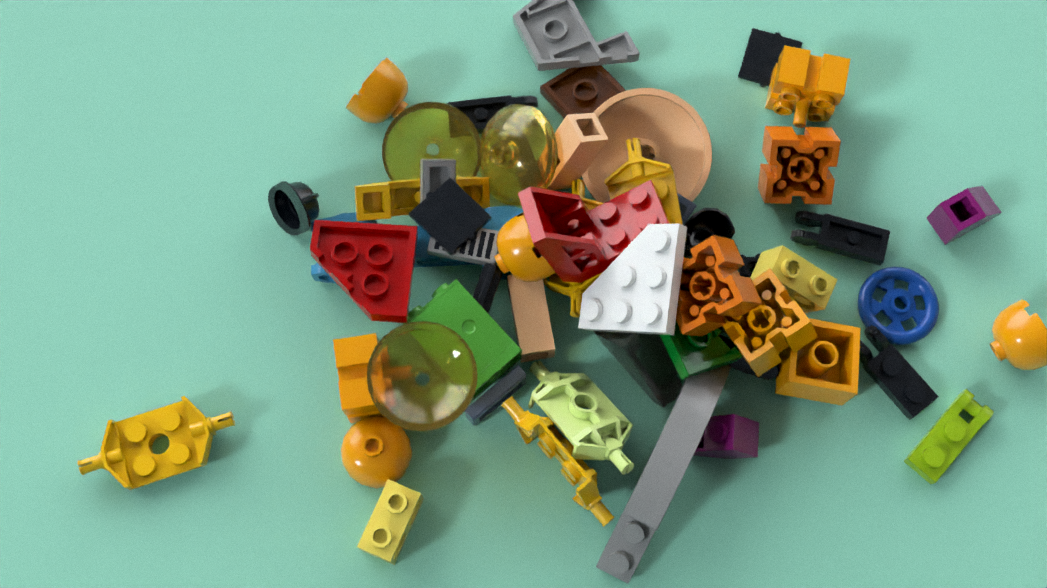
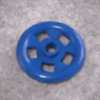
[857,267,939,345]

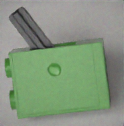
[403,263,522,404]

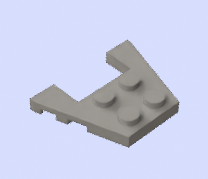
[513,0,639,71]

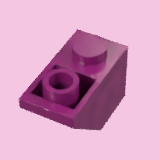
[926,186,1002,245]
[693,414,759,459]

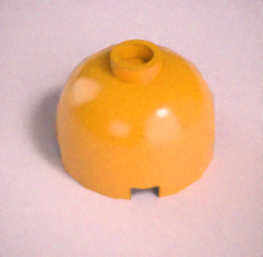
[346,57,408,124]
[494,212,556,282]
[990,299,1047,370]
[341,416,412,489]

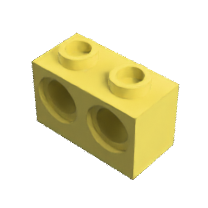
[750,245,838,313]
[357,479,424,565]

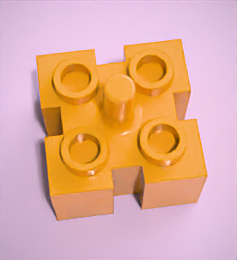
[765,45,850,128]
[722,269,818,377]
[333,333,413,423]

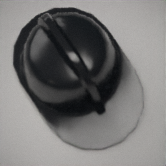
[268,181,320,235]

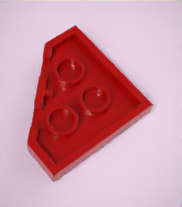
[310,220,418,323]

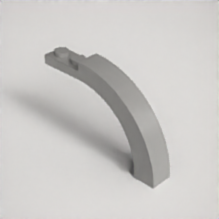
[596,365,731,584]

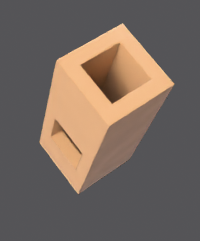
[535,113,609,190]
[507,275,555,363]

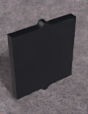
[738,28,803,87]
[409,178,492,256]

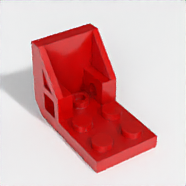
[518,180,670,283]

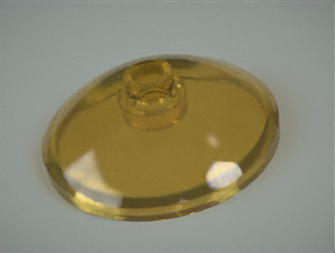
[382,101,482,181]
[478,104,558,205]
[367,321,477,431]

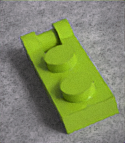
[904,389,994,485]

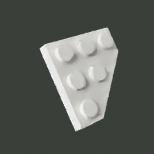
[578,224,687,335]

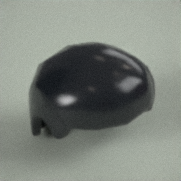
[684,208,735,258]

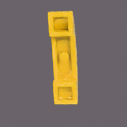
[354,177,490,221]

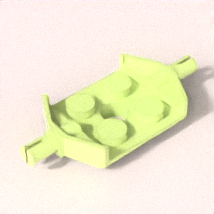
[528,361,634,475]

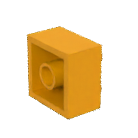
[775,318,861,406]

